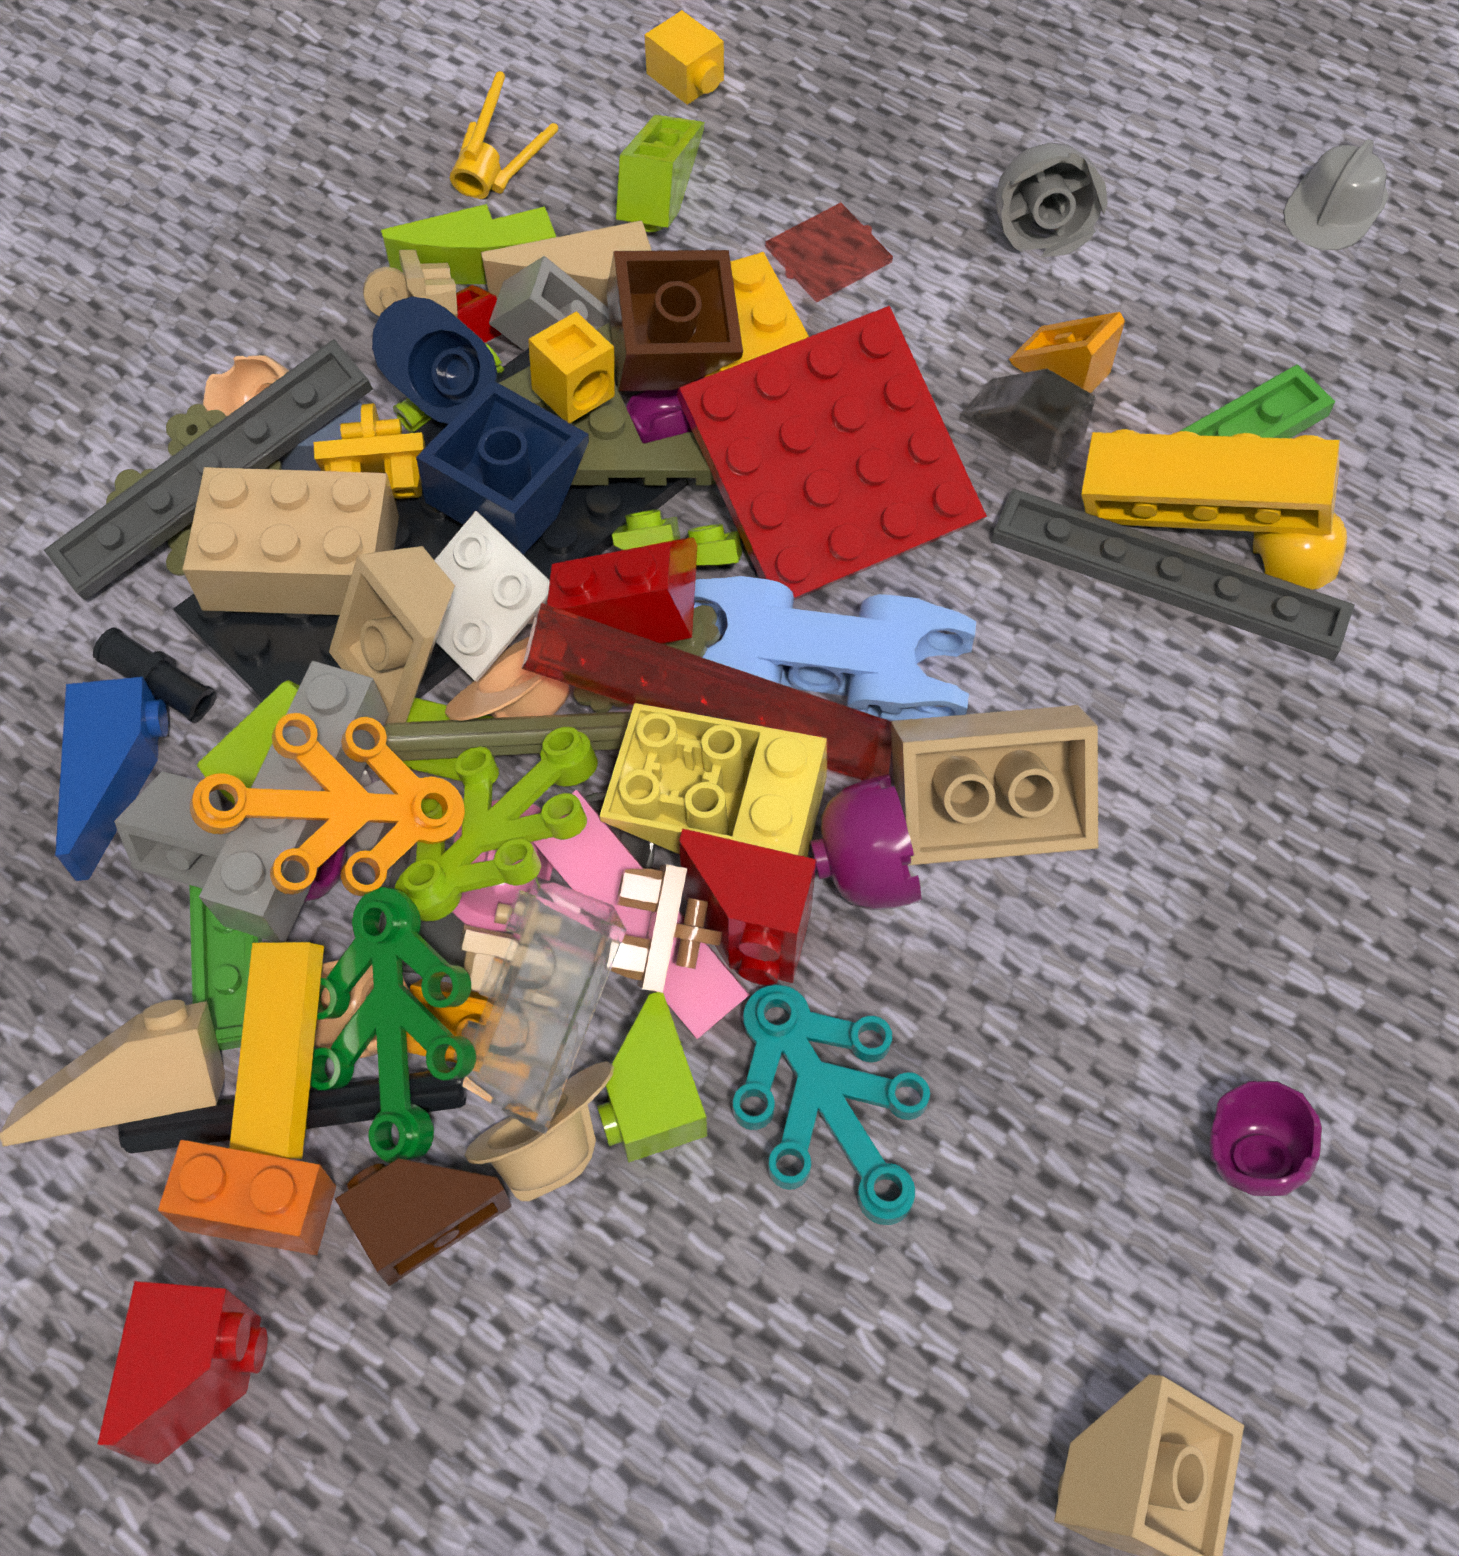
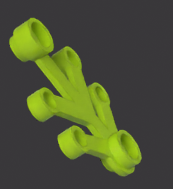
[395,727,598,921]

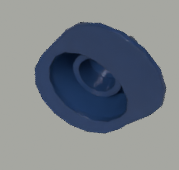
[372,297,498,424]

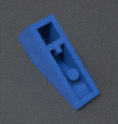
[55,677,169,881]

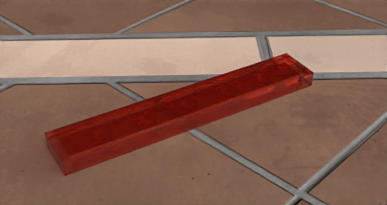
[522,603,892,781]

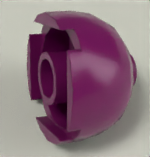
[810,774,922,910]

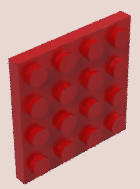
[676,305,987,600]

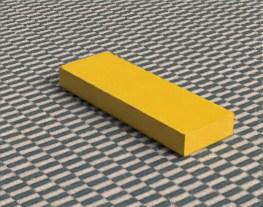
[229,942,324,1159]

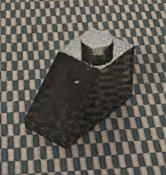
[959,369,1096,475]

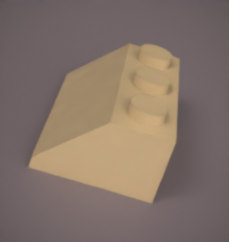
[891,705,1098,865]

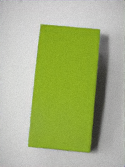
[612,510,742,565]

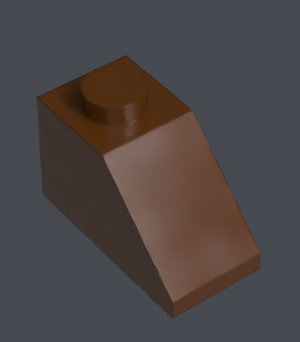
[335,1159,512,1286]

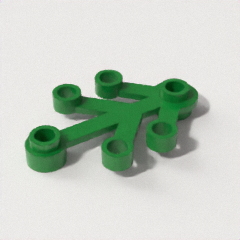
[310,887,476,1163]

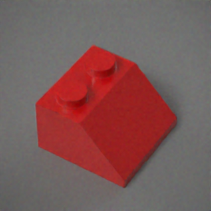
[546,537,698,659]
[679,829,817,986]
[97,1281,268,1464]

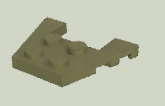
[499,322,716,485]

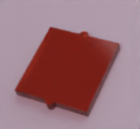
[765,202,893,303]

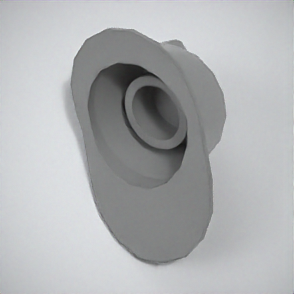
[1283,139,1389,250]

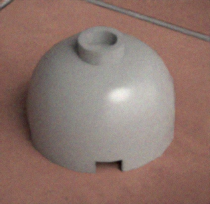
[995,142,1108,257]

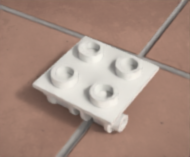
[434,511,552,682]

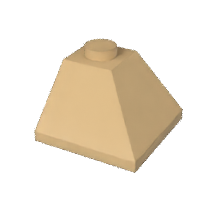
[329,546,455,725]
[1054,1374,1244,1556]

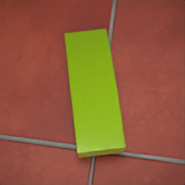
[381,204,556,284]

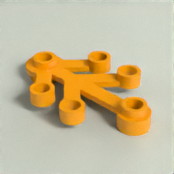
[190,713,465,896]

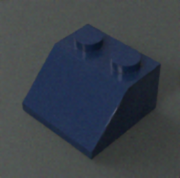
[416,380,589,555]

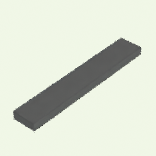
[44,339,373,601]
[991,488,1355,661]

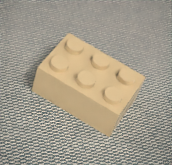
[183,467,399,615]

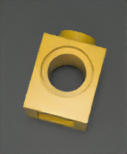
[528,311,615,423]

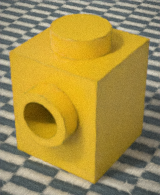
[644,10,724,105]

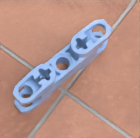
[662,576,976,729]

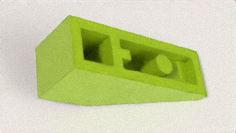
[616,115,705,232]

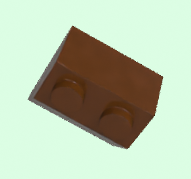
[606,250,743,391]

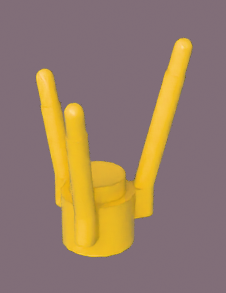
[449,71,559,199]

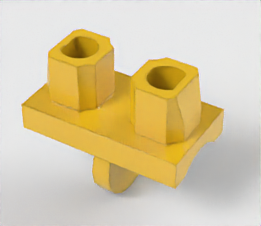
[313,403,426,499]

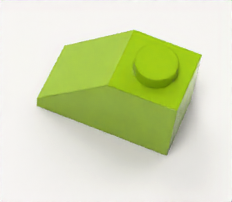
[597,992,707,1163]

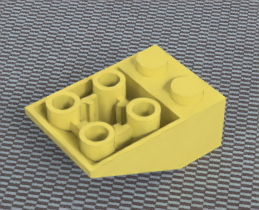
[599,703,827,857]

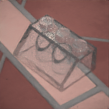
[453,876,627,1134]

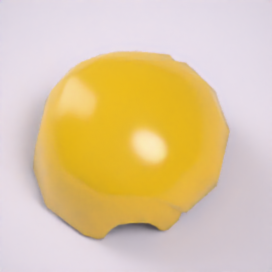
[1253,512,1347,590]

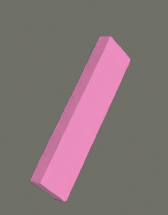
[533,790,750,1039]

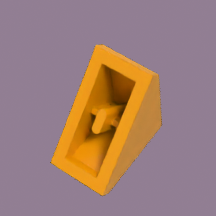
[1009,311,1125,406]

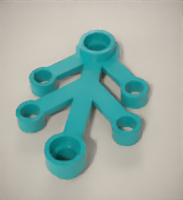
[733,985,930,1225]

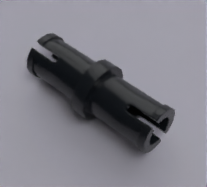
[93,627,216,723]

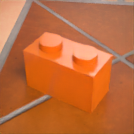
[158,1140,336,1255]

